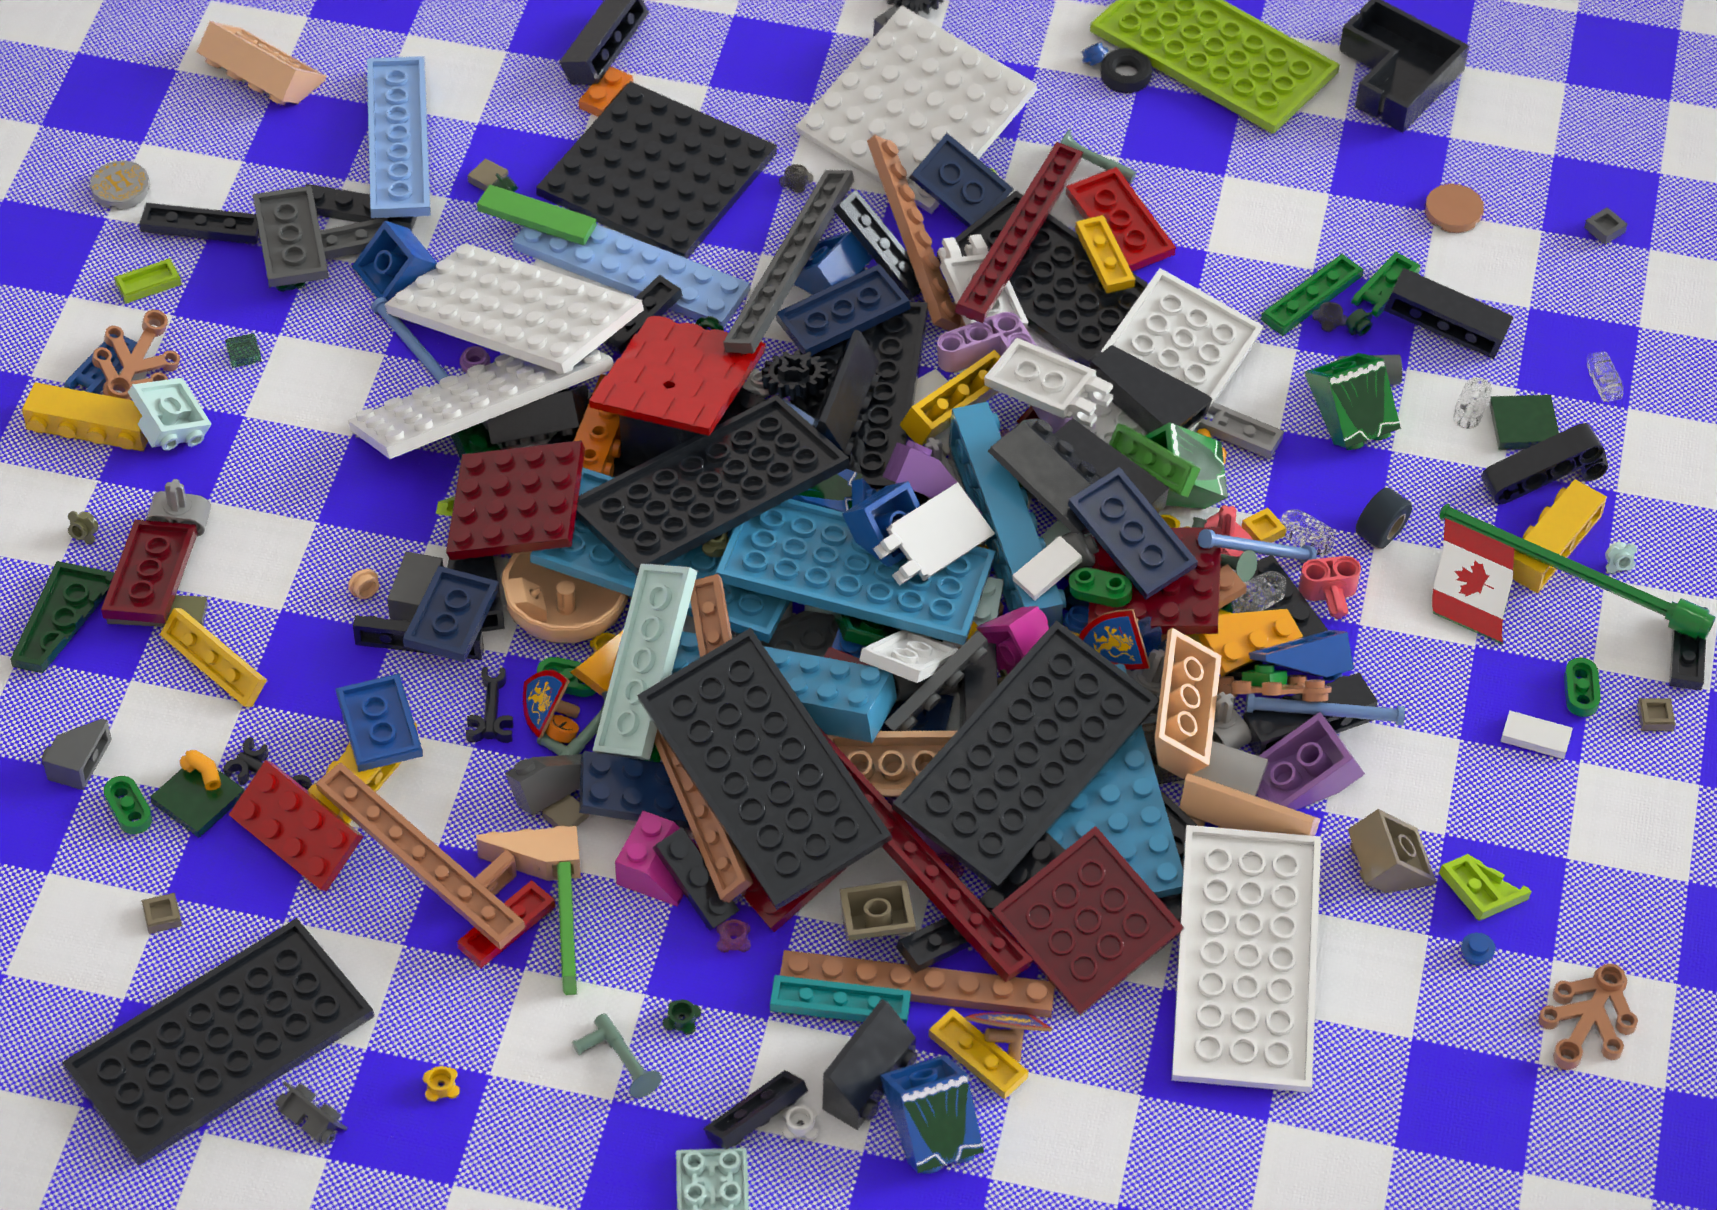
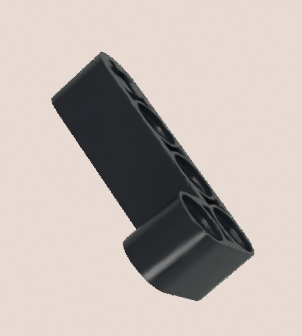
[1481,423,1608,504]

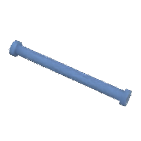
[371,297,449,383]
[1198,529,1317,564]
[1246,693,1405,726]

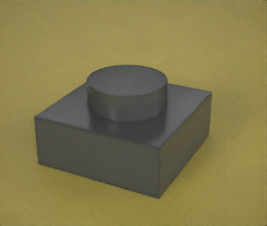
[1584,207,1628,245]

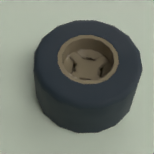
[1355,488,1412,549]

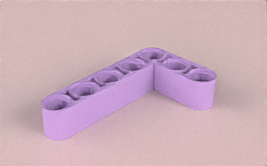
[937,312,1073,434]

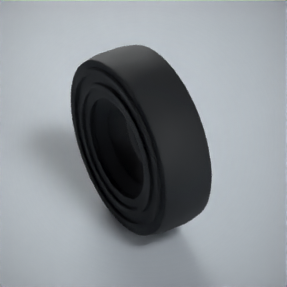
[1101,48,1152,93]

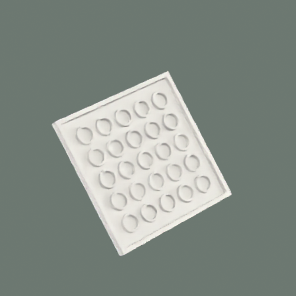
[796,6,1038,214]

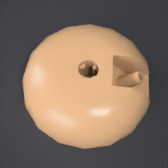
[502,551,629,644]

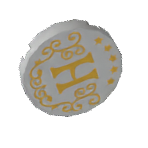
[90,161,150,209]

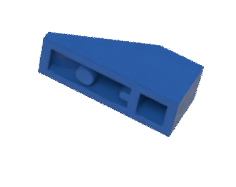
[1249,630,1354,681]

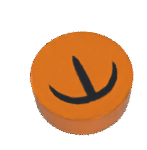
[545,715,579,743]

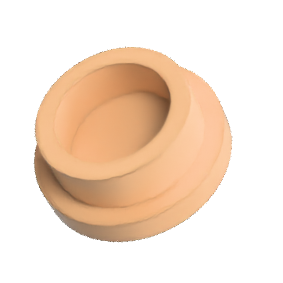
[348,569,379,599]

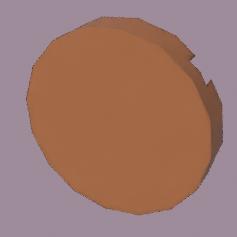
[1425,184,1484,233]

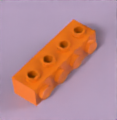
[574,374,621,477]

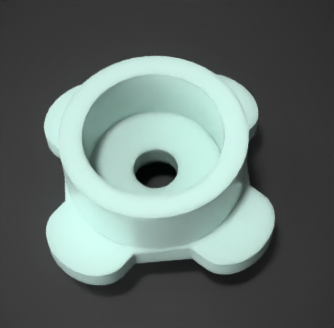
[1605,542,1637,574]

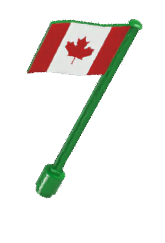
[1432,504,1716,644]

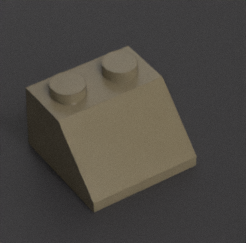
[1348,809,1436,893]
[839,880,916,941]

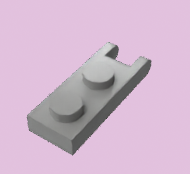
[1197,402,1284,459]

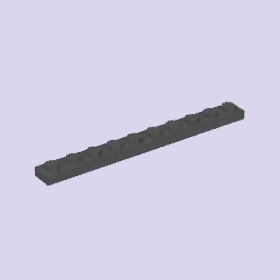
[723,170,854,354]

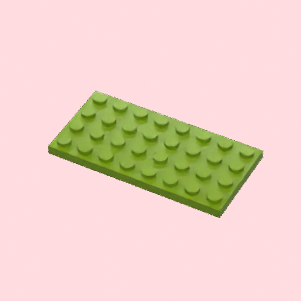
[1090,0,1340,134]

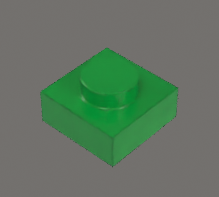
[1242,664,1287,687]

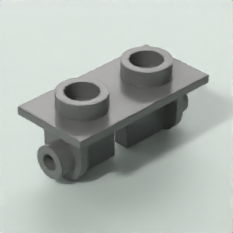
[275,1081,348,1145]

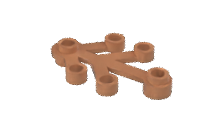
[92,310,180,400]
[1217,675,1332,702]
[1538,963,1638,1070]

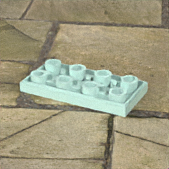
[676,1148,749,1210]

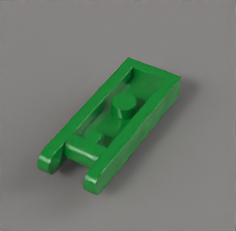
[1351,252,1421,317]

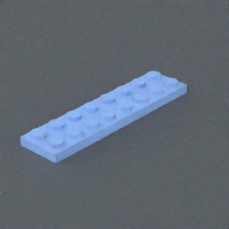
[367,56,431,218]
[513,225,750,328]

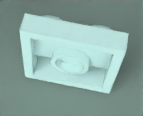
[128,378,212,451]

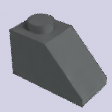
[42,719,112,790]

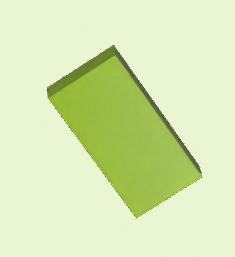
[114,258,182,304]

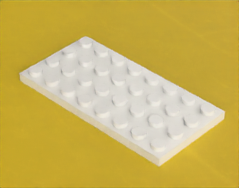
[385,243,644,374]
[1073,268,1264,444]
[348,349,614,459]
[1172,825,1321,1093]

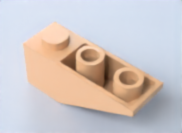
[476,826,581,881]

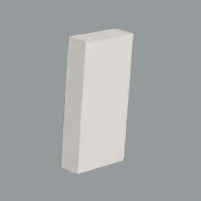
[1012,536,1082,601]
[1501,710,1573,759]

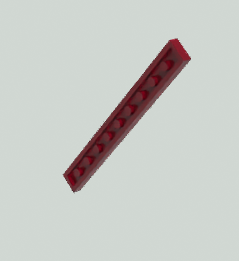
[955,142,1083,323]
[817,725,1033,982]

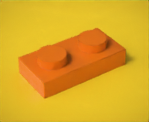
[578,66,633,117]

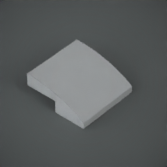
[1192,741,1268,796]

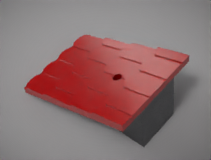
[589,316,766,467]

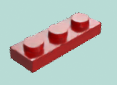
[457,880,556,968]

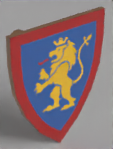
[1079,609,1151,670]
[523,670,580,739]
[965,1013,1052,1062]

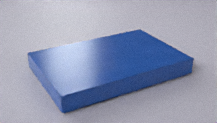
[335,673,423,772]

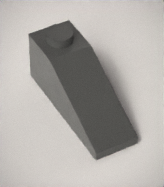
[505,754,582,815]

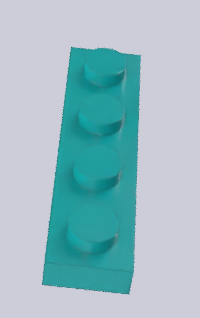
[770,975,911,1026]

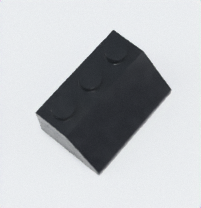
[486,385,588,448]
[822,999,917,1130]

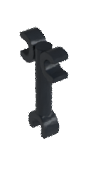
[466,667,514,743]
[223,737,312,790]

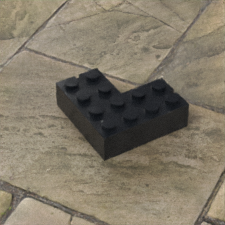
[1339,0,1469,133]

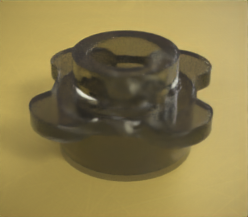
[779,164,813,193]
[1312,302,1348,332]

